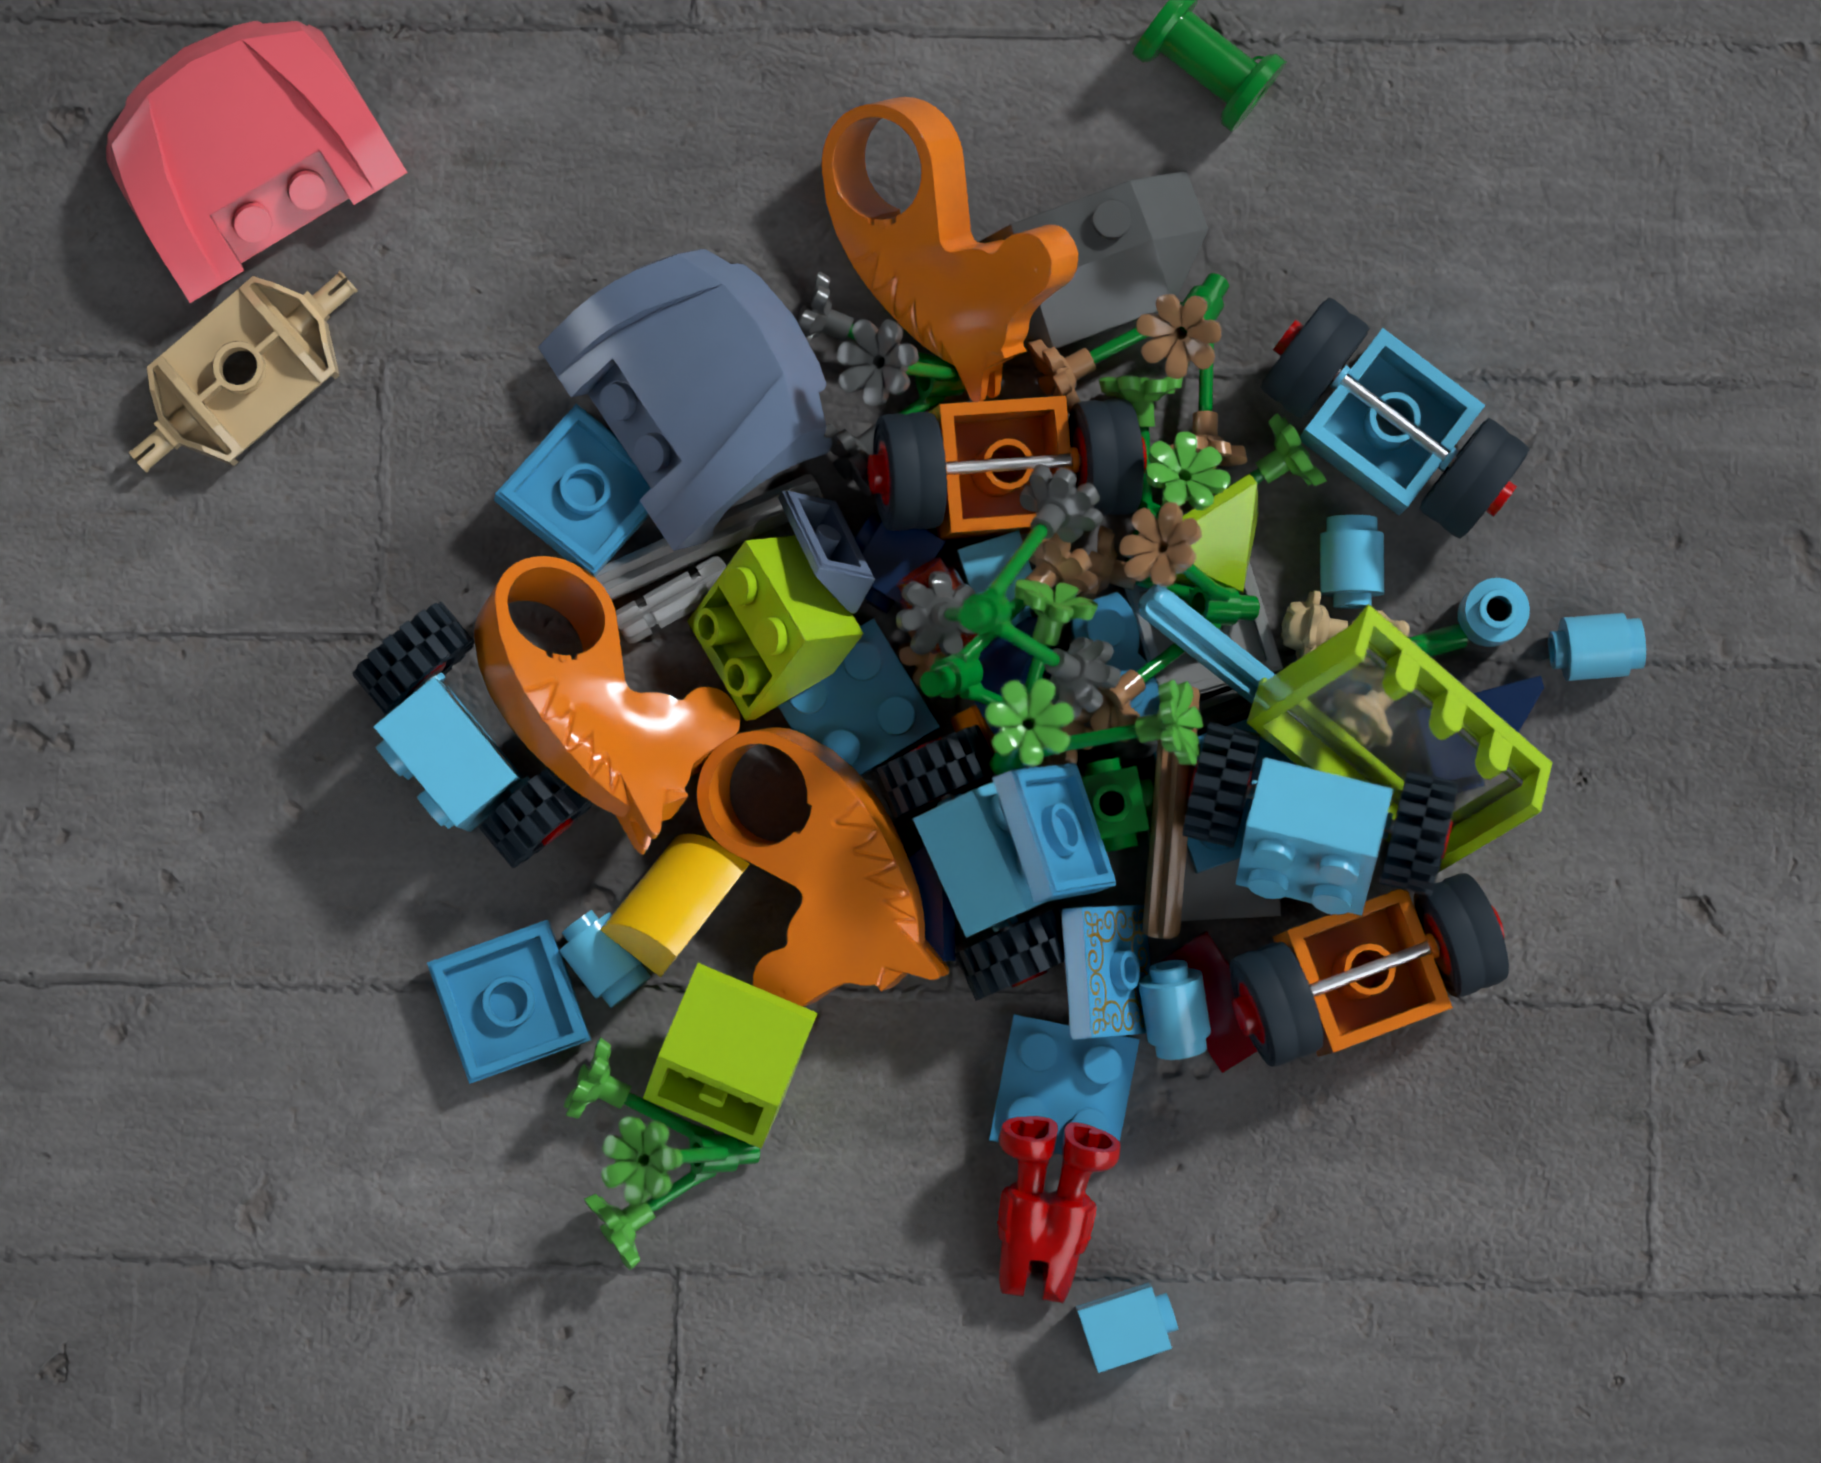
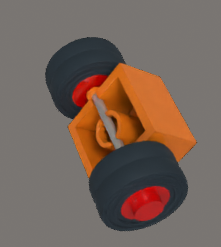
[868,396,1147,540]
[1229,873,1509,1067]

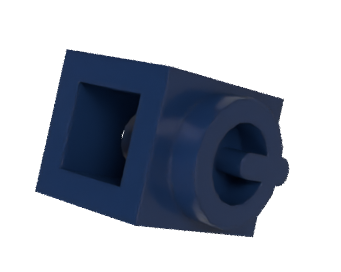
[855,513,945,614]

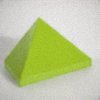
[1174,474,1259,592]

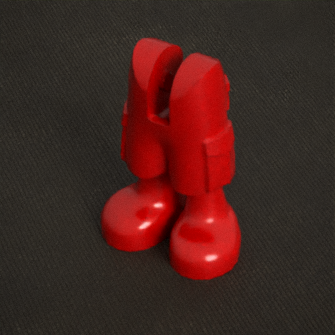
[997,1116,1121,1303]

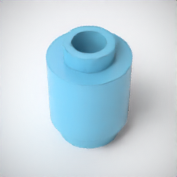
[1320,515,1385,609]
[1458,578,1530,647]
[1548,613,1646,681]
[559,910,651,1008]
[1138,960,1211,1060]

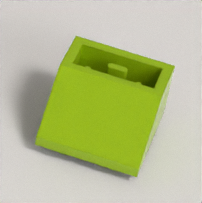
[687,535,864,721]
[643,963,818,1149]

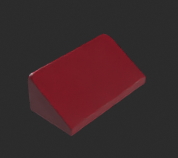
[1157,931,1257,1073]

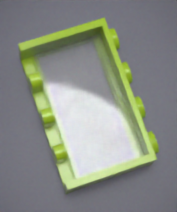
[1247,604,1552,873]

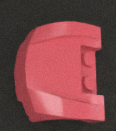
[106,21,407,303]

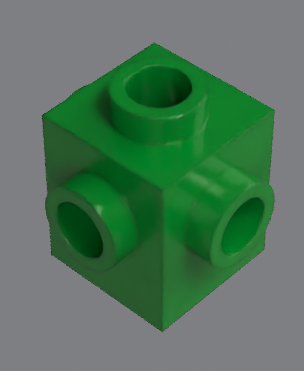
[1081,758,1154,853]

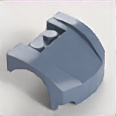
[538,249,832,551]

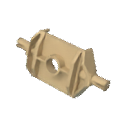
[129,271,358,473]

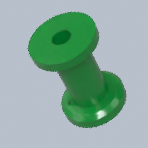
[1132,0,1287,132]

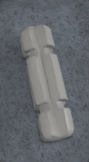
[616,556,727,643]

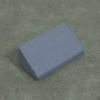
[778,491,875,614]

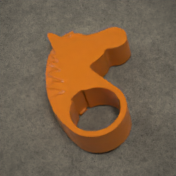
[822,97,1078,402]
[474,556,740,854]
[697,727,949,1007]

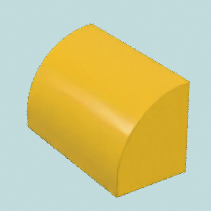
[600,834,750,978]

